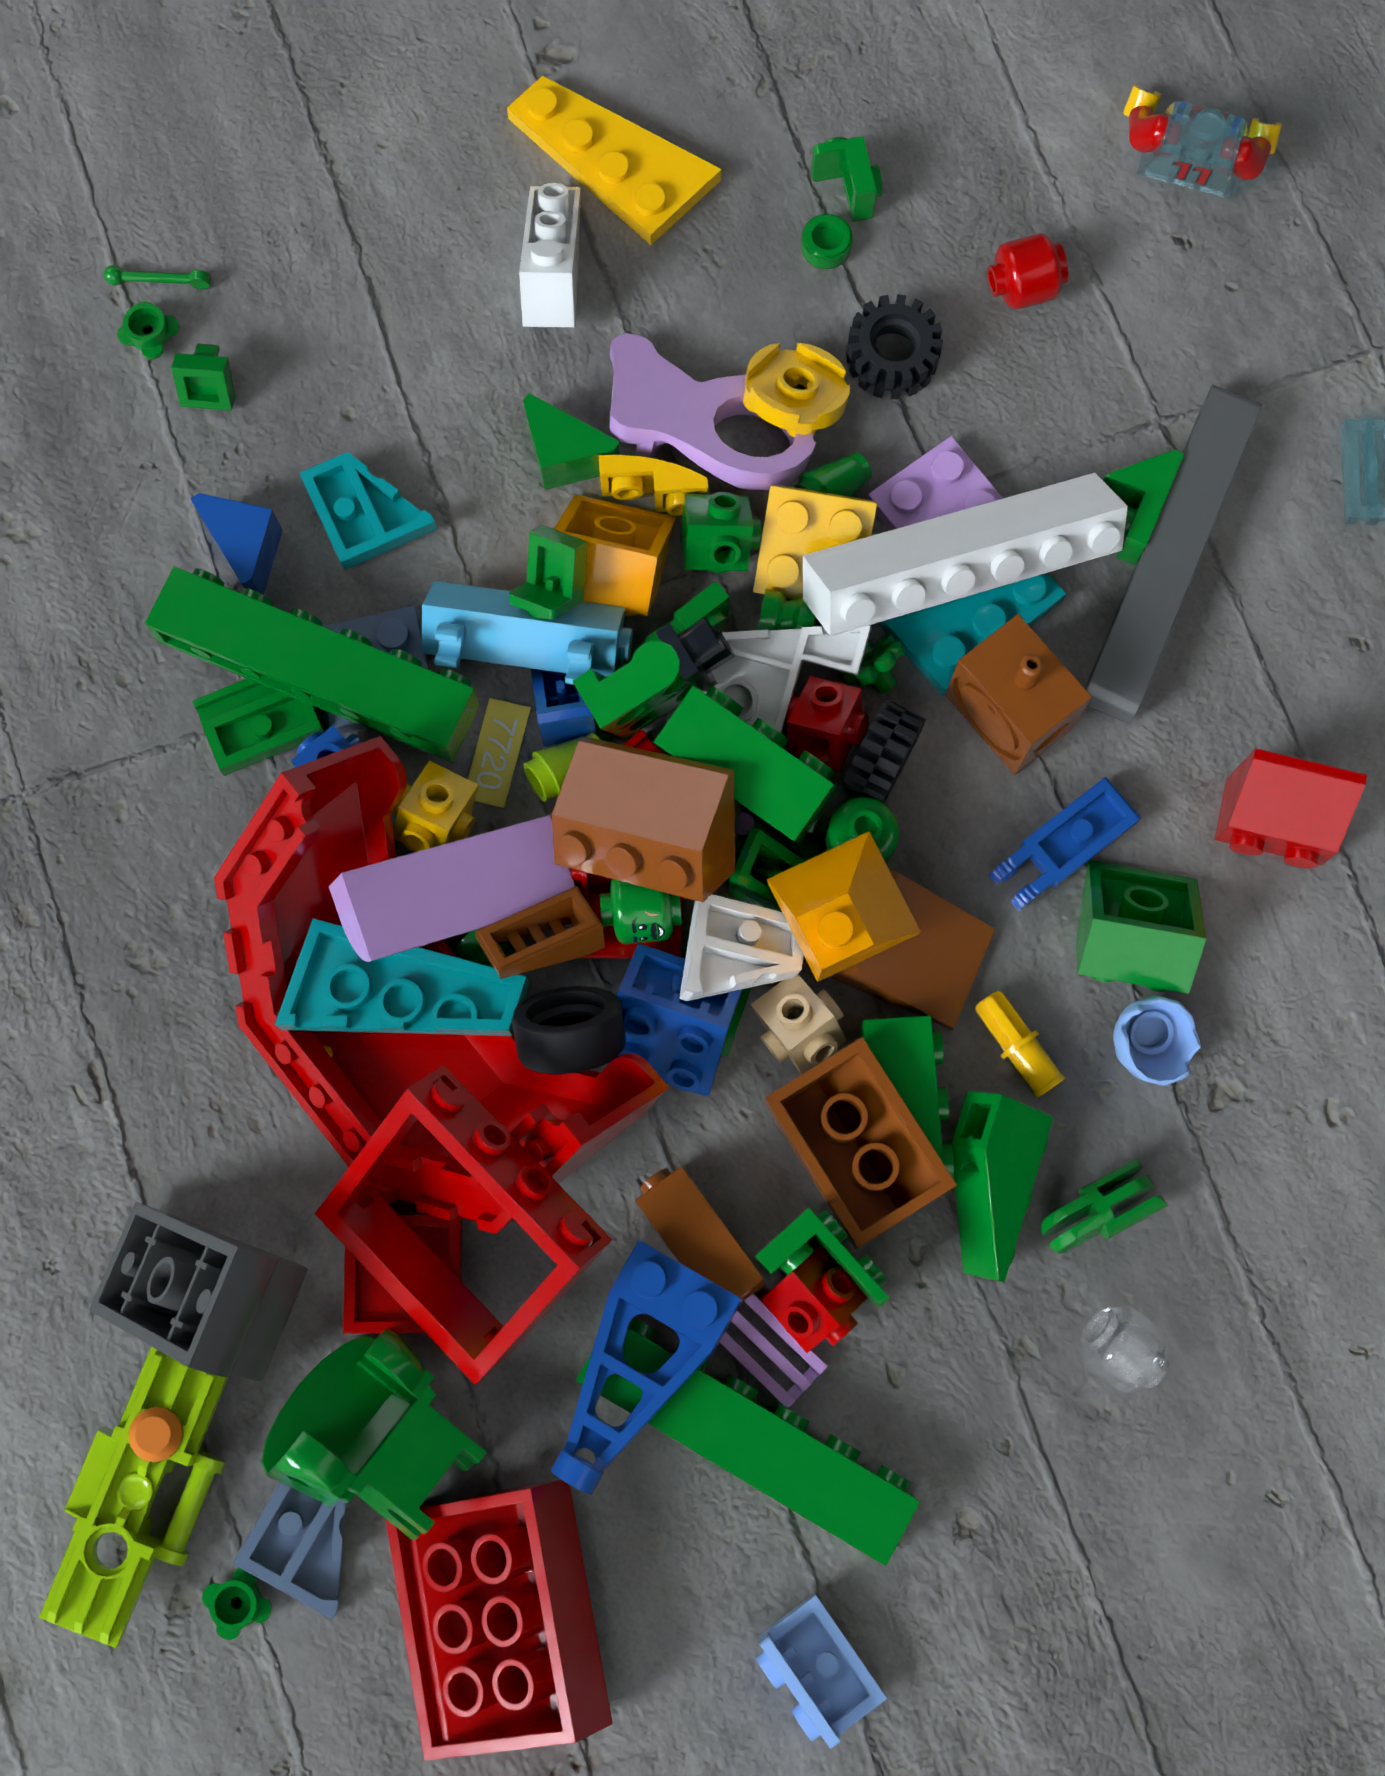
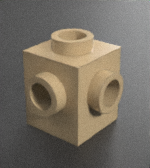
[751,974,847,1074]

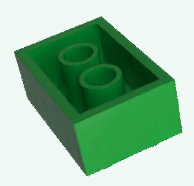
[654,685,839,842]

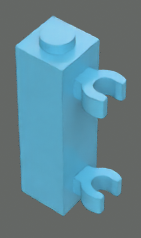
[421,581,633,684]

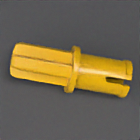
[975,991,1066,1098]

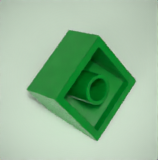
[1076,860,1207,994]

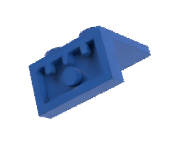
[608,943,743,1096]

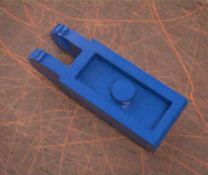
[989,777,1141,911]

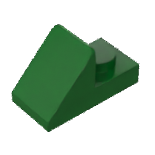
[1103,450,1185,565]

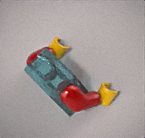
[1122,84,1282,199]

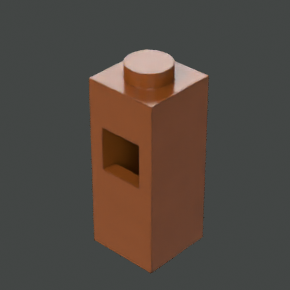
[635,1166,766,1303]

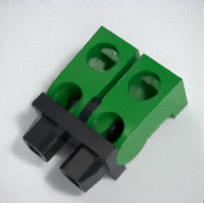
[572,618,735,739]

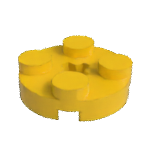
[743,343,850,438]

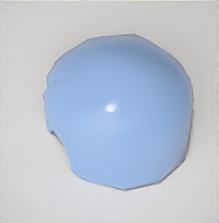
[1113,995,1201,1086]

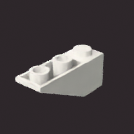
[519,183,581,327]

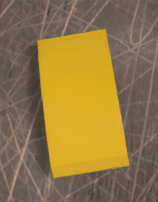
[598,455,708,516]

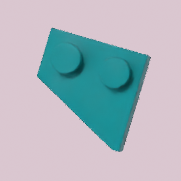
[299,452,437,570]

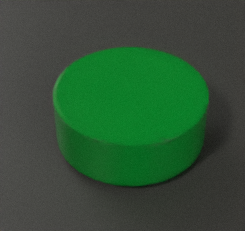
[801,214,853,269]

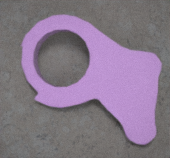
[609,333,817,490]

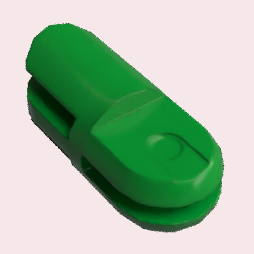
[1040,1158,1168,1254]

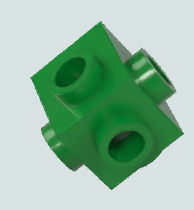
[680,492,761,573]

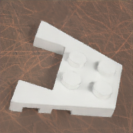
[679,625,871,833]

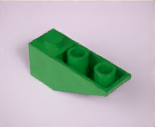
[858,1016,954,1177]
[951,1091,1054,1283]

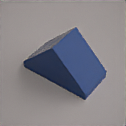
[190,493,283,595]
[531,669,596,747]

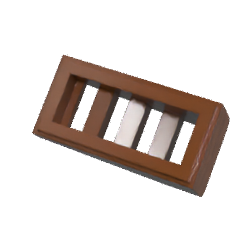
[475,886,605,979]

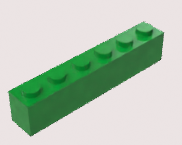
[144,566,480,763]
[576,1317,921,1566]

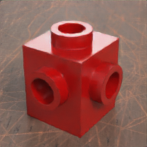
[785,676,868,772]
[761,1245,868,1353]

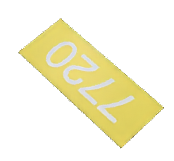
[468,698,531,808]

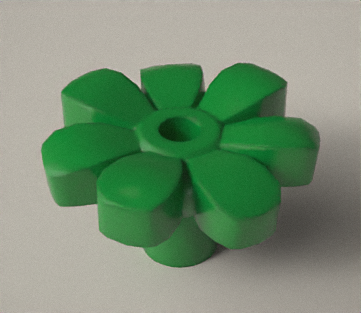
[838,634,905,694]

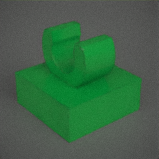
[171,343,236,411]

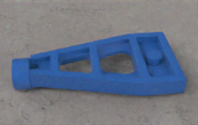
[550,1240,743,1495]

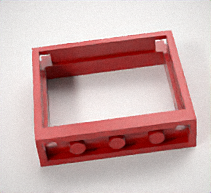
[315,1065,613,1385]

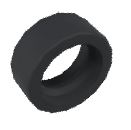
[512,986,626,1075]

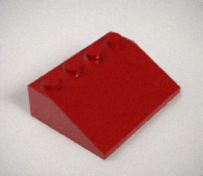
[386,1479,613,1761]

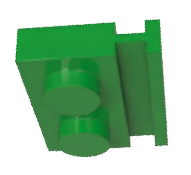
[192,679,324,776]

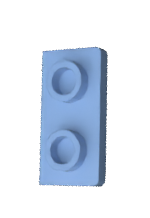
[756,1593,887,1749]

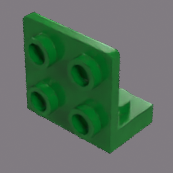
[755,1207,889,1306]

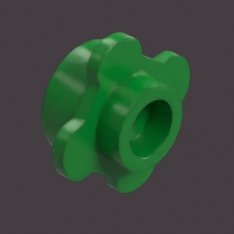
[117,302,180,360]
[202,1568,272,1640]

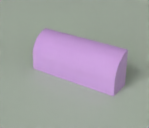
[329,815,575,962]

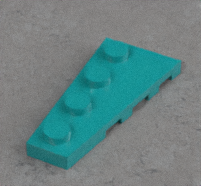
[275,918,530,1036]

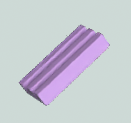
[720,1294,828,1409]

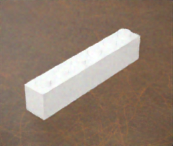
[803,473,1128,636]

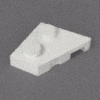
[679,894,804,1001]

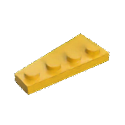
[507,75,722,246]

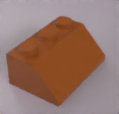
[552,736,735,902]
[764,1037,957,1250]

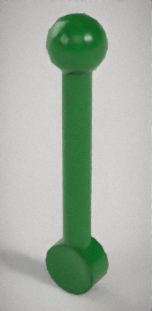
[104,265,211,290]

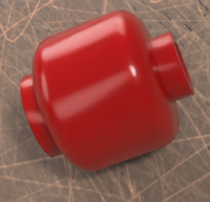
[987,233,1069,310]

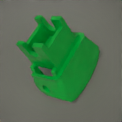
[261,1328,487,1541]

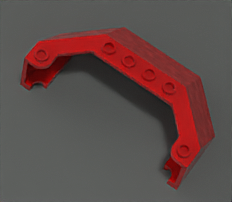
[214,736,669,1234]

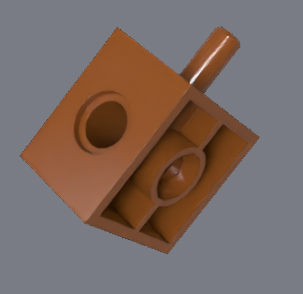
[945,614,1092,775]

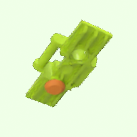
[39,1346,228,1648]

